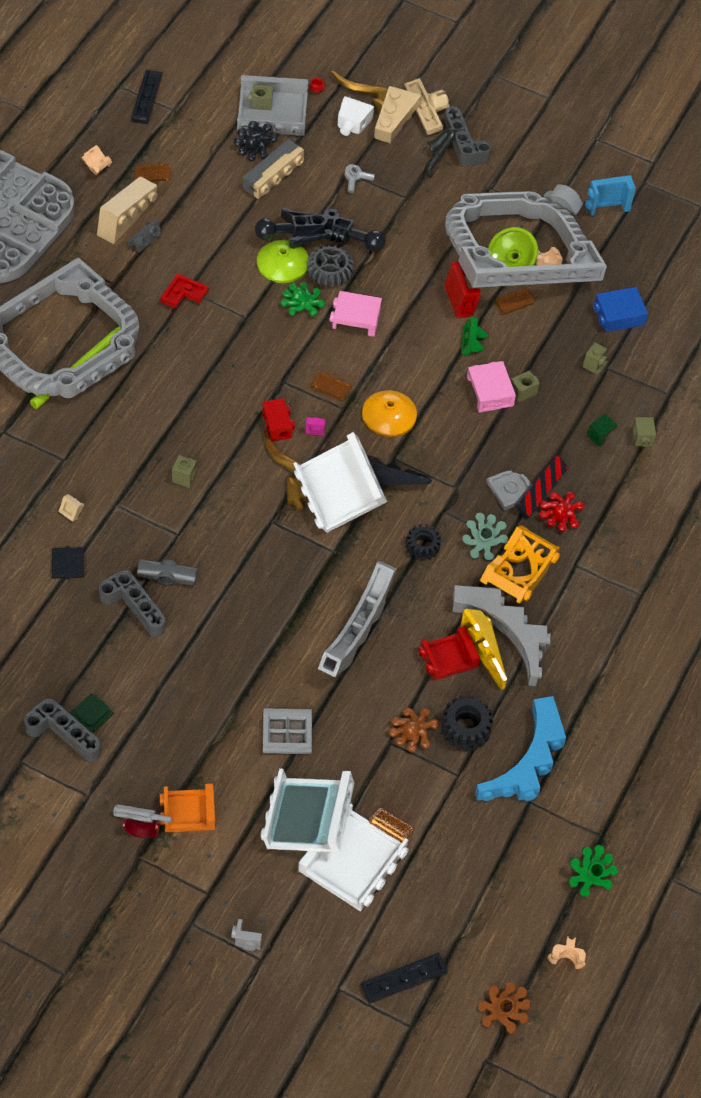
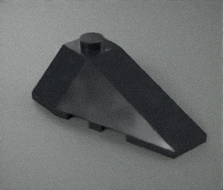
[366,454,432,485]

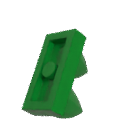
[461,316,489,356]

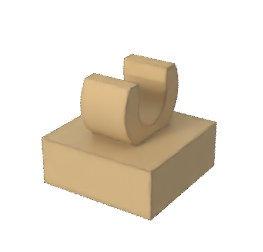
[58,494,84,522]

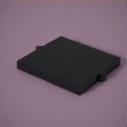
[52,546,84,580]

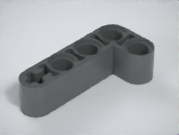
[444,106,492,166]
[99,571,165,637]
[24,699,101,762]

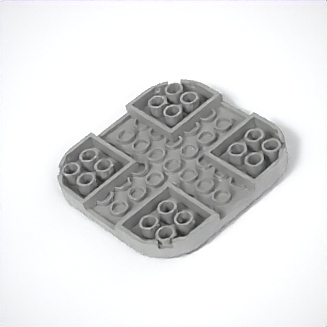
[0,150,75,283]

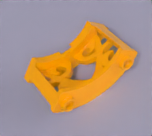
[480,525,560,604]

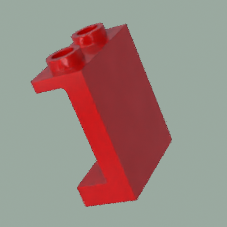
[444,261,481,318]
[418,626,480,681]

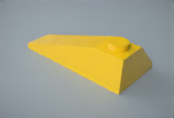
[461,609,507,690]

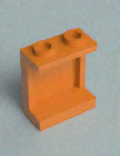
[160,784,215,832]

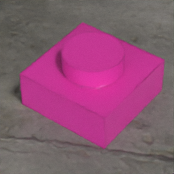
[306,417,325,436]

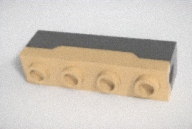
[243,139,304,199]

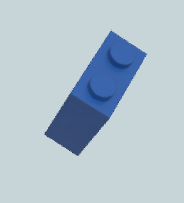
[593,287,648,333]

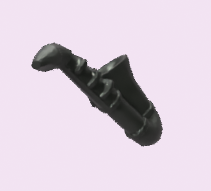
[425,128,456,178]

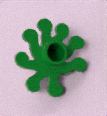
[281,282,325,317]
[569,845,618,897]

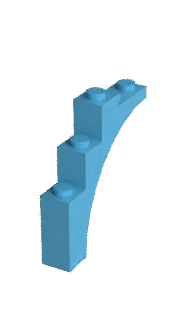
[475,696,566,801]

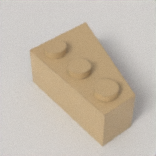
[374,86,422,143]

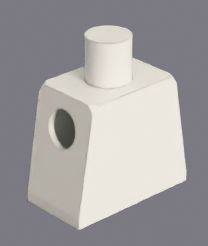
[338,96,374,136]

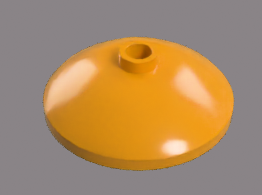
[362,390,417,437]

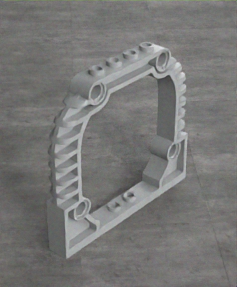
[445,191,607,288]
[0,258,139,398]

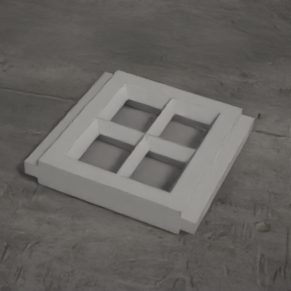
[263,708,312,754]

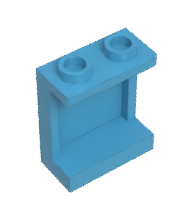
[585,175,636,216]

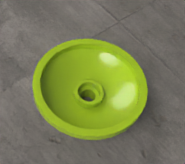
[488,227,538,267]
[257,240,309,283]

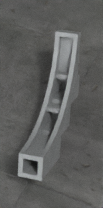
[318,561,397,677]
[452,585,550,686]

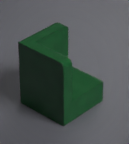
[587,414,617,447]

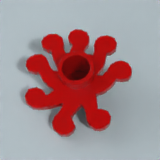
[539,492,585,532]

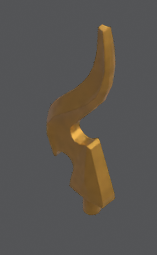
[331,71,388,114]
[264,432,306,511]

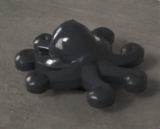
[234,121,278,161]

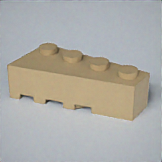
[97,176,157,244]

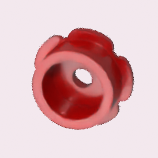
[309,78,325,93]

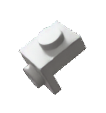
[231,919,262,951]

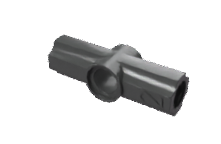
[137,560,198,586]

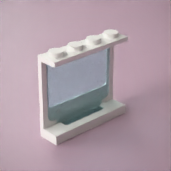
[261,769,355,852]

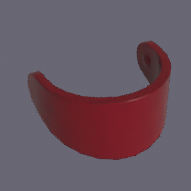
[123,818,161,838]

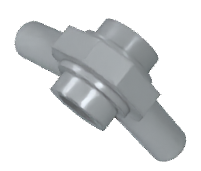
[344,164,374,194]

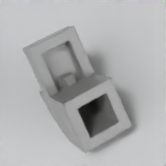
[543,184,583,215]

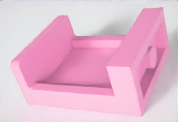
[330,291,382,337]
[467,361,516,413]

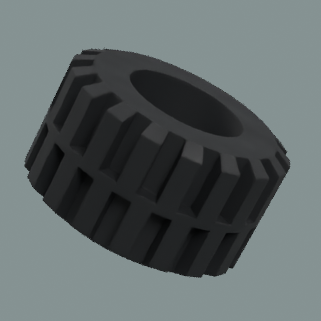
[441,696,493,751]

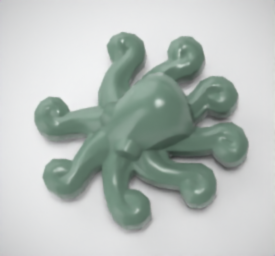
[462,513,509,561]

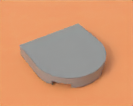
[486,471,530,510]

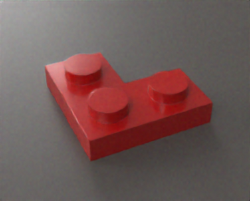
[160,273,209,309]

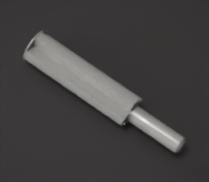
[113,804,172,823]

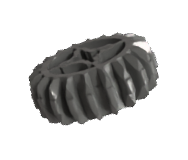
[307,244,354,288]

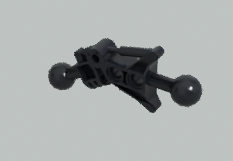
[255,208,386,252]

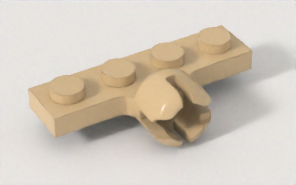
[404,78,449,135]

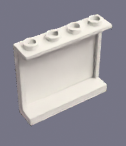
[294,432,387,533]
[299,803,409,911]

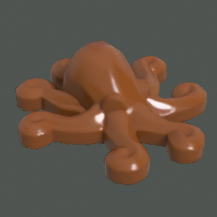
[388,707,439,752]
[478,982,531,1034]

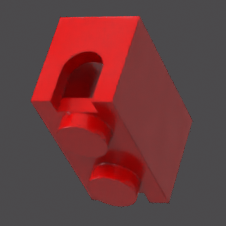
[262,398,295,442]

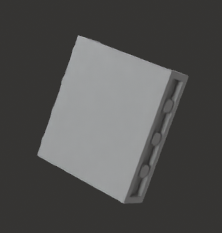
[237,75,308,136]

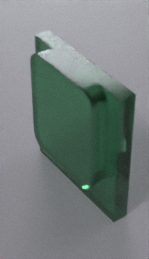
[69,693,114,734]

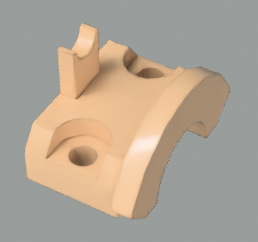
[81,145,112,175]
[536,247,563,266]
[548,936,586,969]

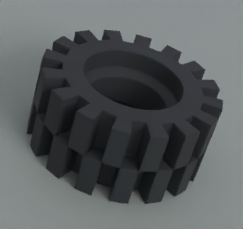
[406,524,441,561]

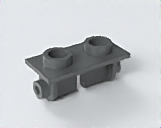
[128,219,162,253]

